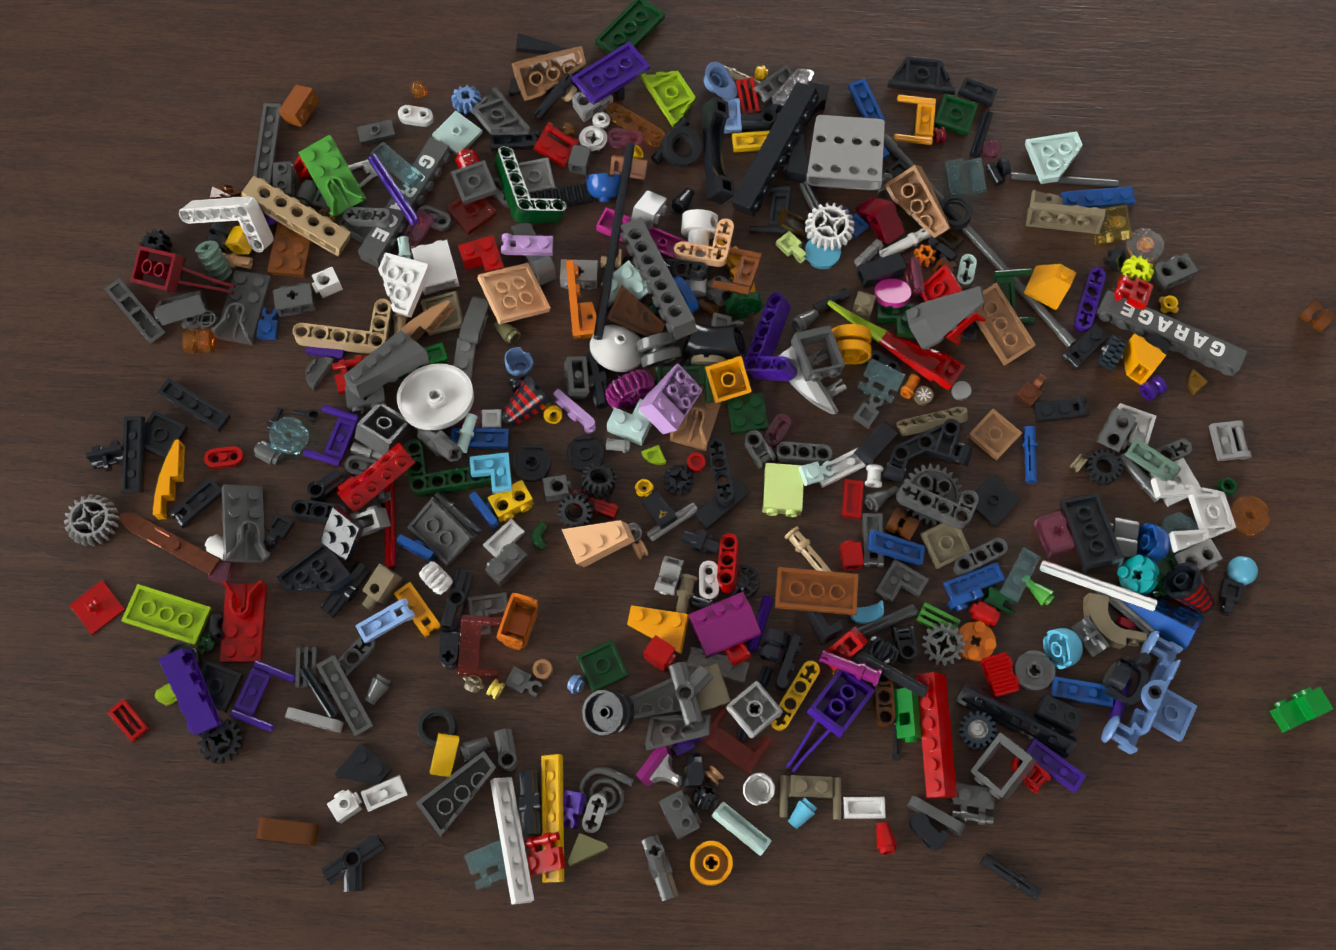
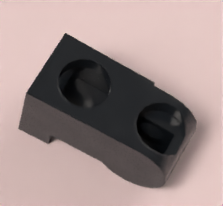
[908,813,950,852]

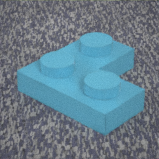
[470,452,512,493]

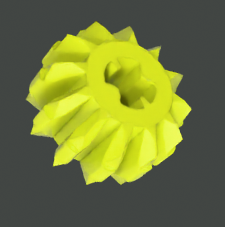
[1121,255,1154,282]

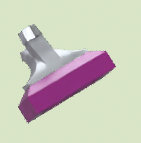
[636,746,682,787]

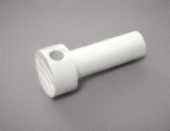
[681,209,718,298]

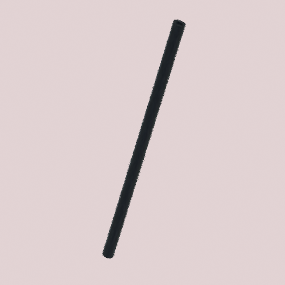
[593,143,635,340]

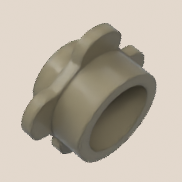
[463,675,484,693]

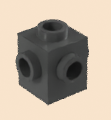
[706,275,733,307]

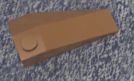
[511,46,586,101]
[884,165,950,238]

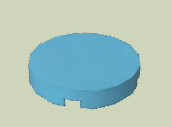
[805,236,841,269]

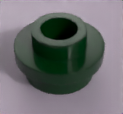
[1217,477,1237,496]

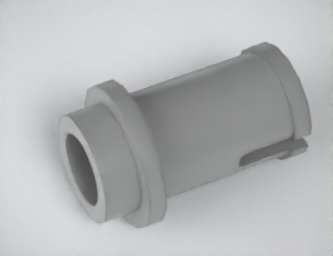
[606,438,630,453]

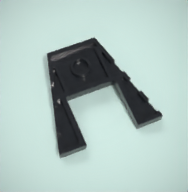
[509,33,585,96]

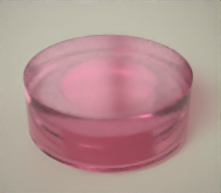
[982,139,1001,158]

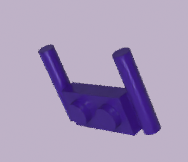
[303,405,360,467]

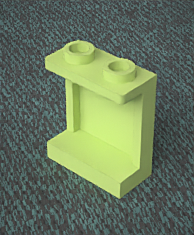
[762,463,803,517]

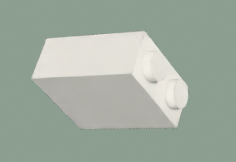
[411,240,460,295]

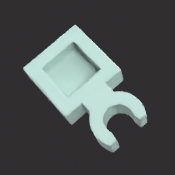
[798,461,835,486]

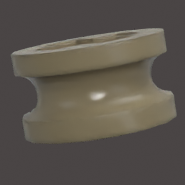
[1070,453,1088,472]

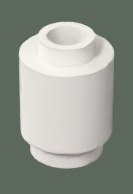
[205,534,224,560]

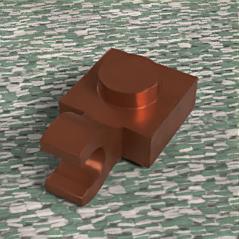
[1015,374,1047,408]

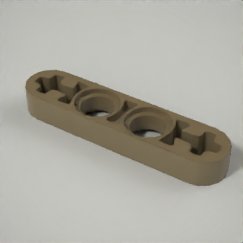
[896,407,968,436]

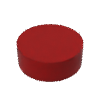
[687,452,706,472]

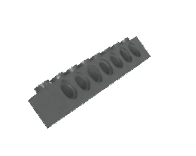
[620,217,697,340]

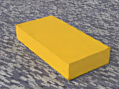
[430,733,459,777]

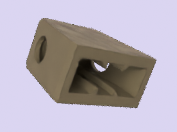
[362,564,405,611]

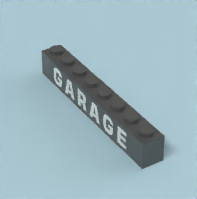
[358,137,452,268]
[1095,290,1247,377]

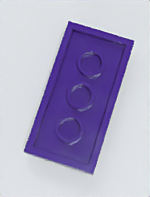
[572,42,650,105]

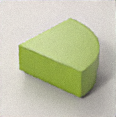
[641,445,666,465]

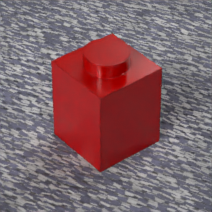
[839,540,864,571]

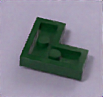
[876,303,915,338]

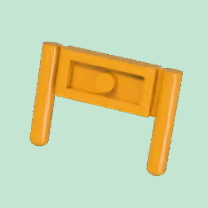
[893,95,936,145]

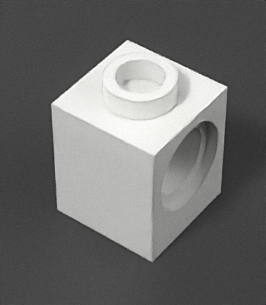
[311,267,343,298]

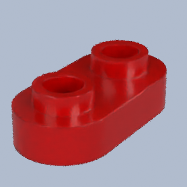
[204,446,245,469]

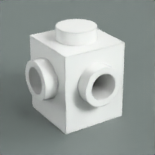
[327,790,362,823]

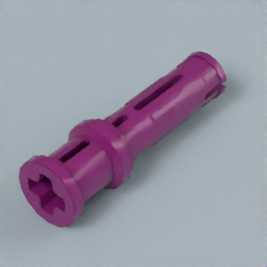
[819,649,882,687]

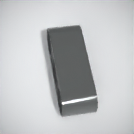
[459,296,491,344]
[775,442,832,466]
[953,538,1008,576]

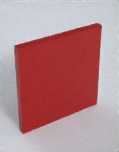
[69,580,125,635]

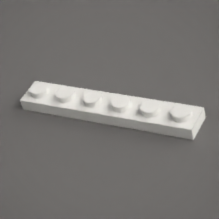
[490,777,534,905]

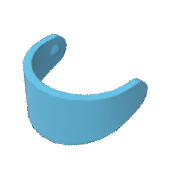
[850,600,884,624]

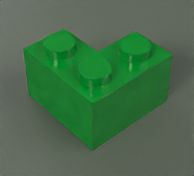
[1269,686,1334,733]

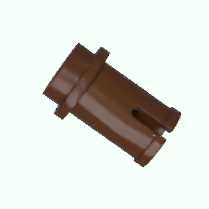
[698,298,720,314]

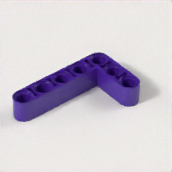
[744,292,797,381]

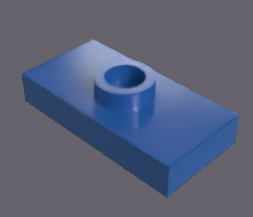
[469,491,499,530]
[397,534,436,562]

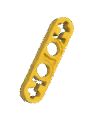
[771,661,820,731]

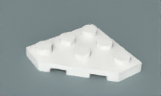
[378,253,432,317]

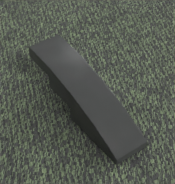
[104,278,165,344]

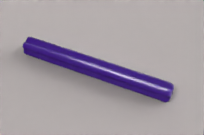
[368,154,420,225]

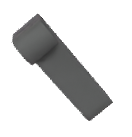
[511,223,556,286]
[896,483,979,529]

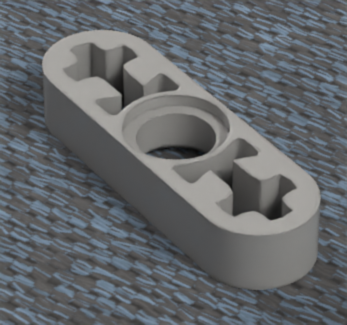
[285,707,344,733]

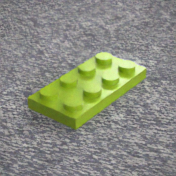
[121,584,213,646]

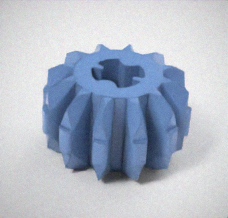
[451,84,482,116]

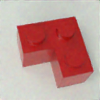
[458,235,504,273]

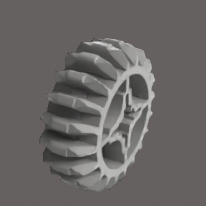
[64,494,120,546]

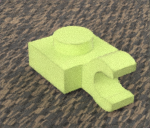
[776,231,806,264]

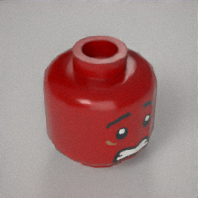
[455,148,480,169]

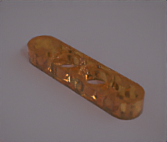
[606,103,665,147]

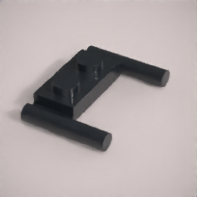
[750,185,792,234]

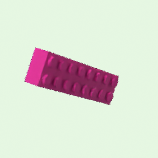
[596,207,688,260]

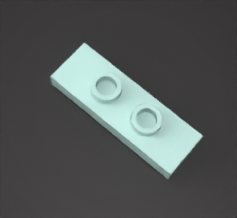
[712,802,772,856]

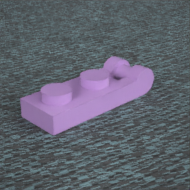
[501,233,553,256]
[553,389,596,434]

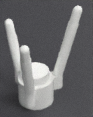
[348,159,377,188]

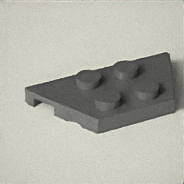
[473,87,530,135]

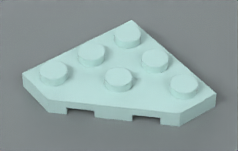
[1025,132,1083,184]

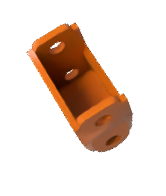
[497,593,538,650]

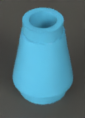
[788,797,817,829]

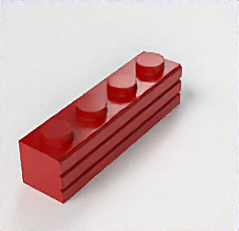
[572,490,619,521]

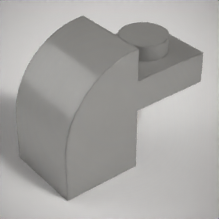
[654,556,684,595]

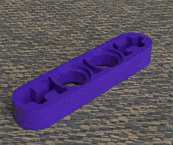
[1074,267,1106,333]

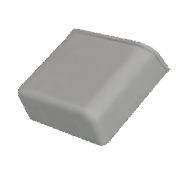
[807,115,885,190]

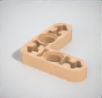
[674,219,734,267]

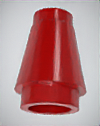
[876,822,898,855]

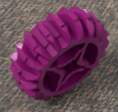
[605,370,656,410]

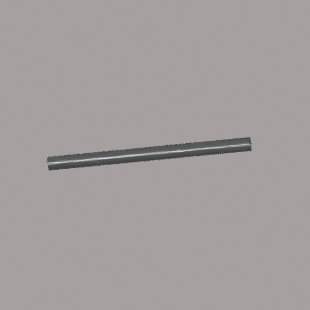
[1010,172,1119,187]

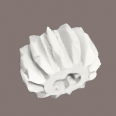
[419,561,453,595]

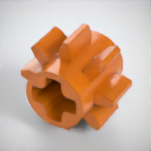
[913,244,936,268]

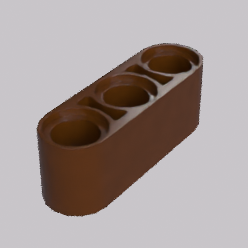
[872,678,895,728]
[255,817,319,846]

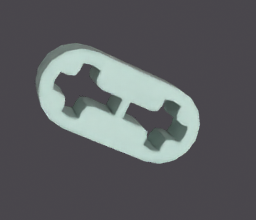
[956,254,977,289]

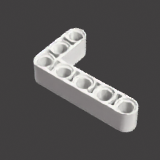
[179,196,274,252]

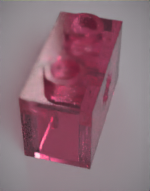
[1034,511,1075,558]

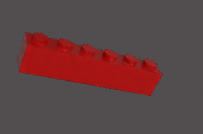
[916,672,957,799]

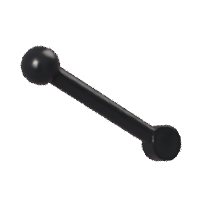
[892,719,900,761]

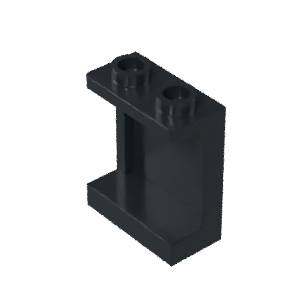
[803,611,843,646]

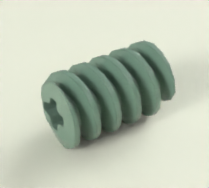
[195,240,232,283]

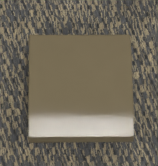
[682,663,731,712]

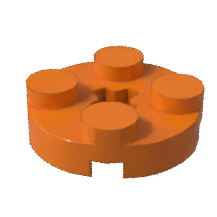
[955,621,996,662]

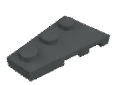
[645,715,711,751]

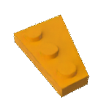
[627,605,689,654]

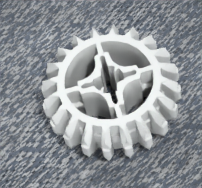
[805,202,854,251]

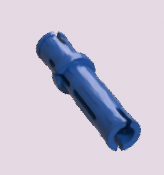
[1023,426,1038,484]

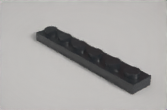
[956,682,1077,758]

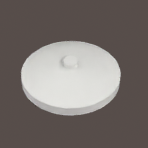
[397,364,474,430]

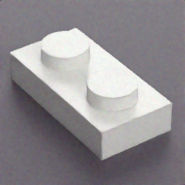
[361,775,408,812]

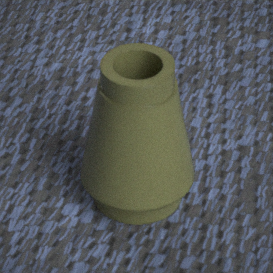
[494,321,521,345]

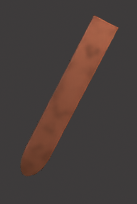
[119,513,220,575]

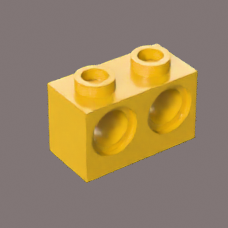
[487,480,534,522]

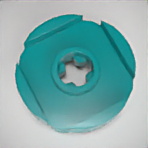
[1117,555,1159,595]

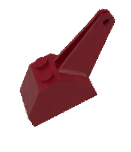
[130,246,236,294]

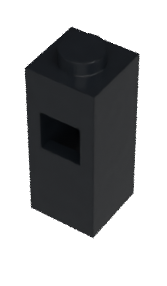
[856,252,907,289]

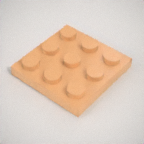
[477,263,550,324]

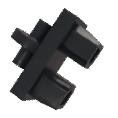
[86,440,123,472]

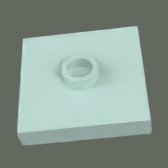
[432,111,483,156]

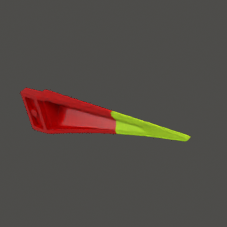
[827,300,965,390]

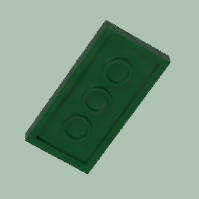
[595,0,665,54]

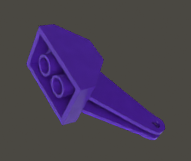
[786,669,875,773]

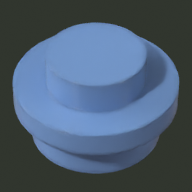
[567,675,585,695]

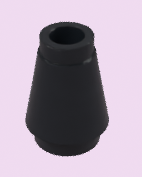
[671,187,695,214]

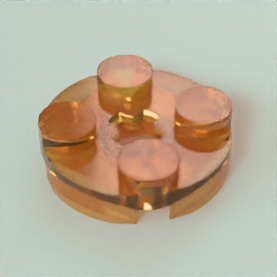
[1230,496,1270,536]

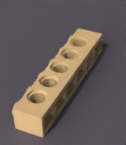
[242,176,351,257]

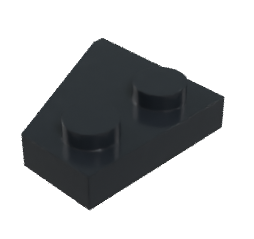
[334,743,393,785]

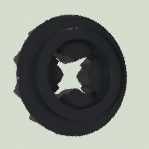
[663,465,694,495]

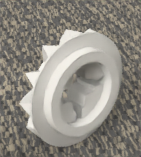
[579,126,607,152]

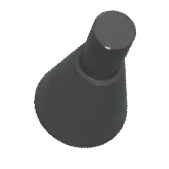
[865,486,899,511]

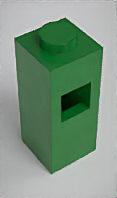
[894,688,922,743]

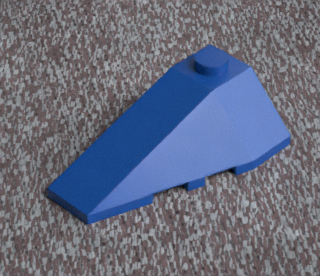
[1124,594,1205,650]

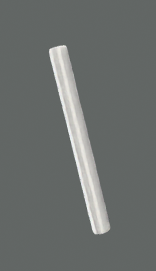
[1040,560,1158,611]

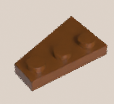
[607,285,665,337]

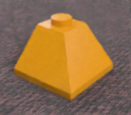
[1023,264,1077,310]
[705,356,752,403]

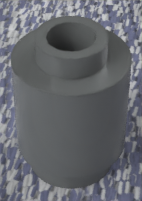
[295,180,318,207]
[254,440,284,466]

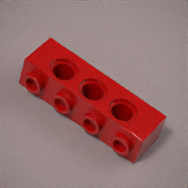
[339,443,415,513]

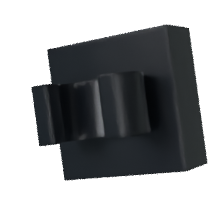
[1103,246,1127,272]

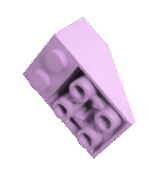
[638,364,703,434]

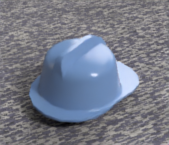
[704,61,738,100]

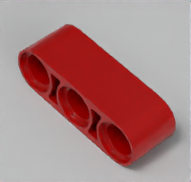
[717,533,740,593]

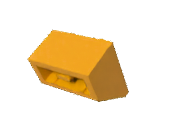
[1122,333,1166,385]

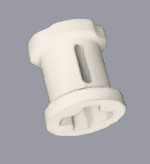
[865,464,883,488]

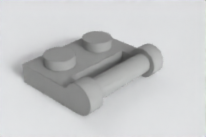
[1209,420,1252,461]

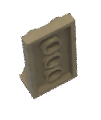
[1025,190,1106,234]

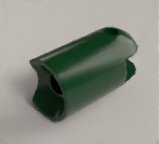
[982,586,1019,614]

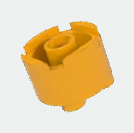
[690,841,733,886]

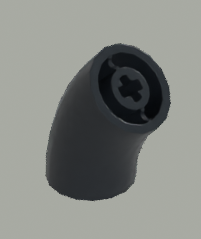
[682,322,746,360]

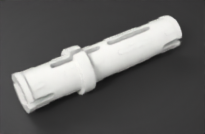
[879,228,932,258]

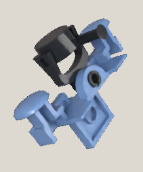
[1101,631,1197,754]

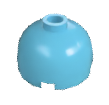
[1043,628,1083,669]

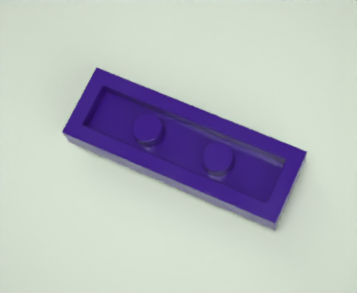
[1025,739,1086,793]

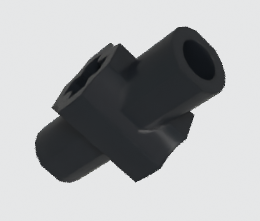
[681,529,720,554]

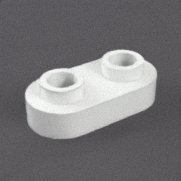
[398,105,434,127]
[699,561,719,600]

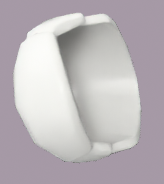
[743,773,775,806]

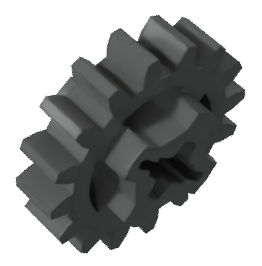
[922,621,966,666]

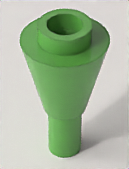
[1021,576,1055,606]

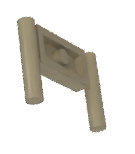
[779,775,841,820]

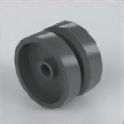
[636,332,682,369]

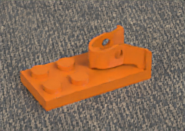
[566,260,597,340]

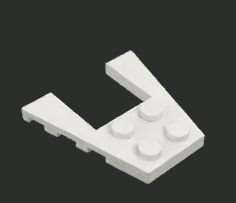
[1151,478,1236,553]

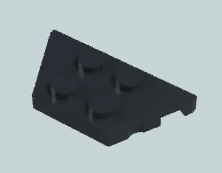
[887,56,955,95]

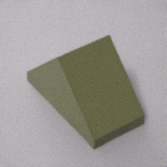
[568,833,609,867]

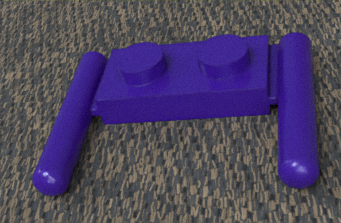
[230,660,295,732]

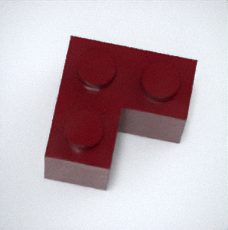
[855,197,905,244]

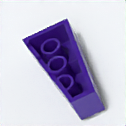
[158,649,222,736]

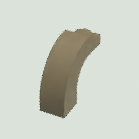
[1083,593,1147,649]

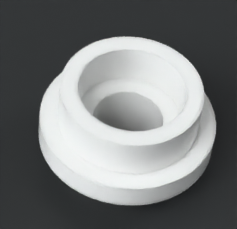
[592,112,610,129]

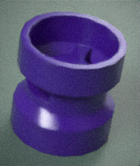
[1139,376,1167,401]

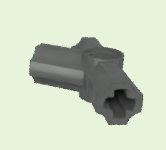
[417,428,463,462]
[669,662,713,726]
[641,834,679,902]

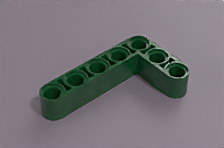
[494,146,566,223]
[405,439,492,497]

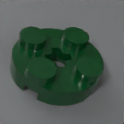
[725,292,763,319]

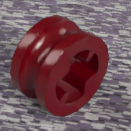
[933,127,946,144]

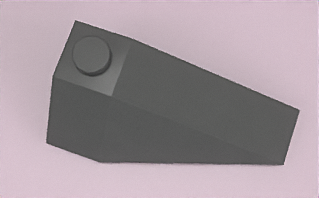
[906,286,985,350]

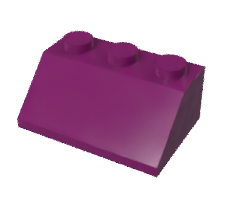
[688,592,761,657]

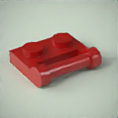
[533,122,579,168]

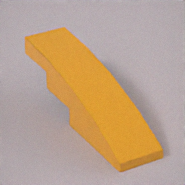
[153,440,185,520]

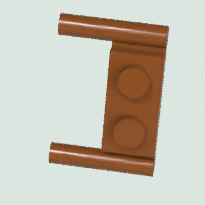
[712,247,762,295]

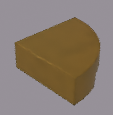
[1187,369,1208,396]

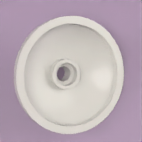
[590,324,645,372]

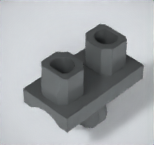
[1071,616,1110,657]

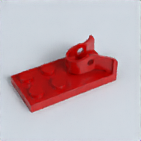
[917,264,986,345]
[220,580,268,663]

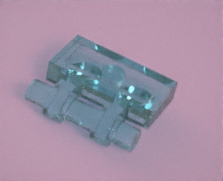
[857,359,905,404]
[464,840,507,890]

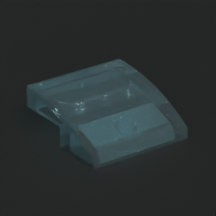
[945,158,987,195]

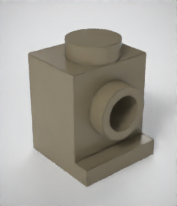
[852,291,876,321]

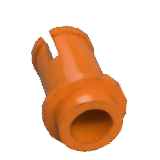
[900,374,921,399]

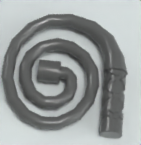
[579,767,634,815]

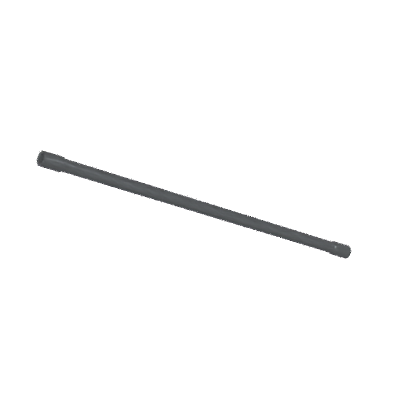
[884,133,1076,348]

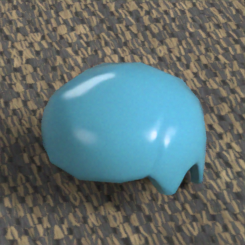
[1226,556,1258,586]

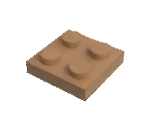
[967,409,1022,461]

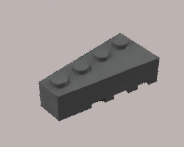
[343,330,430,399]
[416,751,497,837]

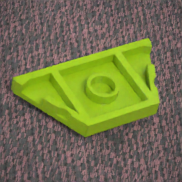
[640,71,696,128]

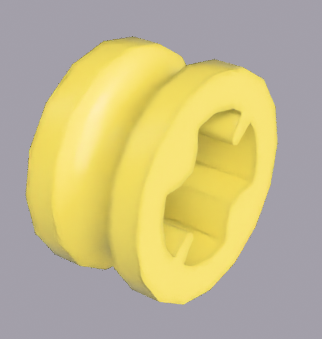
[486,679,505,700]

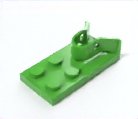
[298,135,367,217]

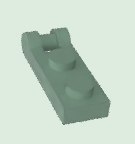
[1124,438,1181,481]

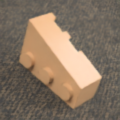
[562,520,635,567]

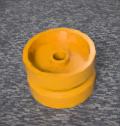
[832,324,871,365]

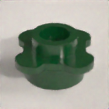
[197,632,215,655]

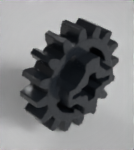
[197,719,244,764]

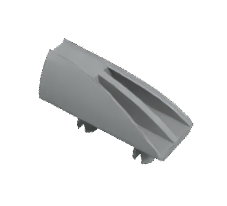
[779,346,847,414]

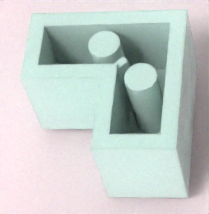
[607,399,652,446]

